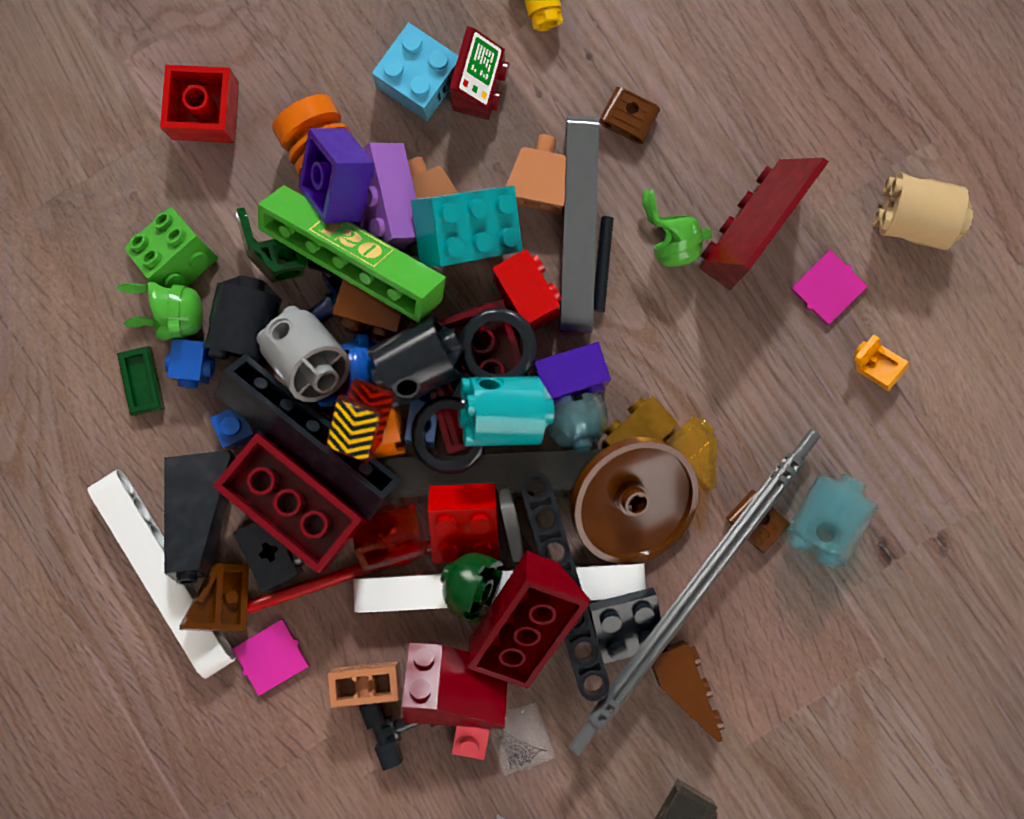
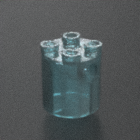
[785,474,878,569]

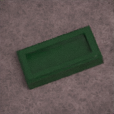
[117,346,165,416]

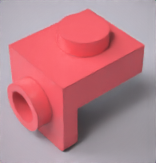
[452,726,490,760]

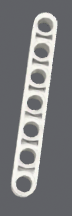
[88,469,236,679]

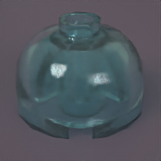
[545,393,608,453]

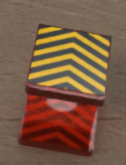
[326,378,395,463]

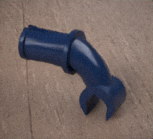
[307,272,343,324]

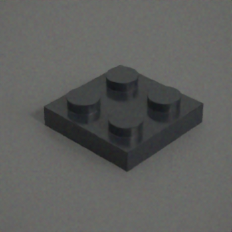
[589,587,667,664]

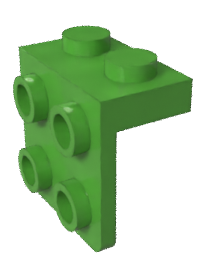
[125,208,219,288]

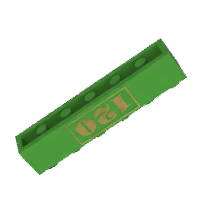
[258,185,446,323]

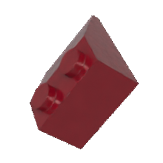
[402,643,507,729]

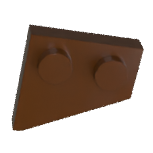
[179,563,249,633]

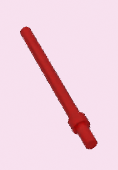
[247,539,432,614]

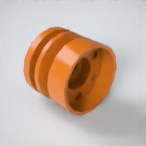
[272,94,355,177]

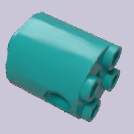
[458,377,554,446]

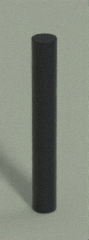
[594,216,614,312]

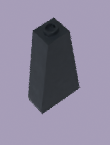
[164,450,236,584]

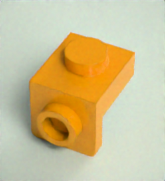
[854,335,909,391]

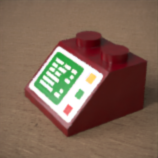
[450,26,510,120]

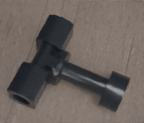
[359,703,437,771]

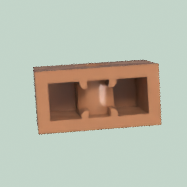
[328,661,402,708]

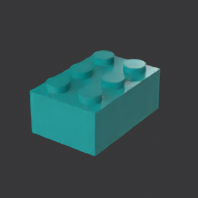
[411,186,523,267]

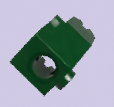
[236,207,307,283]

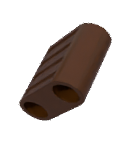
[599,87,660,144]
[726,490,790,554]

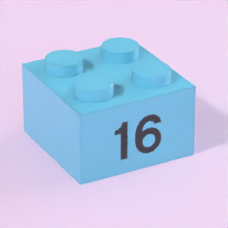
[372,22,458,122]

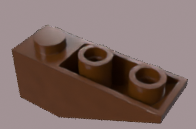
[651,640,724,743]

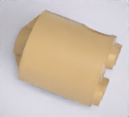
[873,172,973,251]

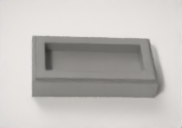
[497,488,525,563]

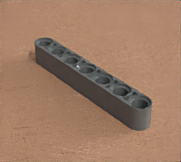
[560,116,599,333]

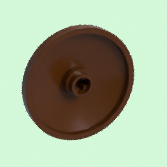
[570,437,699,564]

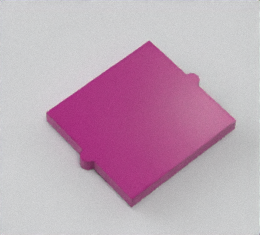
[790,250,868,326]
[232,619,310,696]

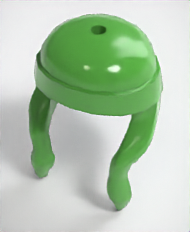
[642,189,712,267]
[116,282,203,340]

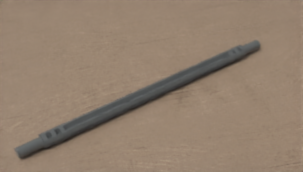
[568,429,821,756]

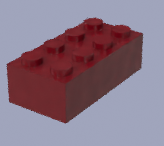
[212,433,368,574]

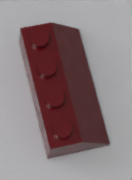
[467,551,590,689]

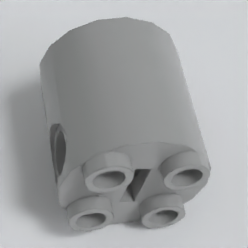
[257,306,350,402]

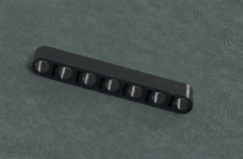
[520,472,610,702]

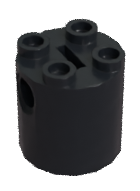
[202,275,282,367]
[367,316,466,409]

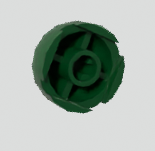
[440,553,503,624]

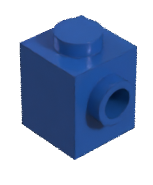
[165,339,215,389]

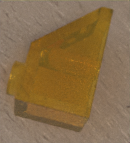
[665,415,717,491]

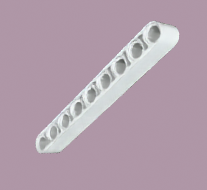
[353,563,646,613]

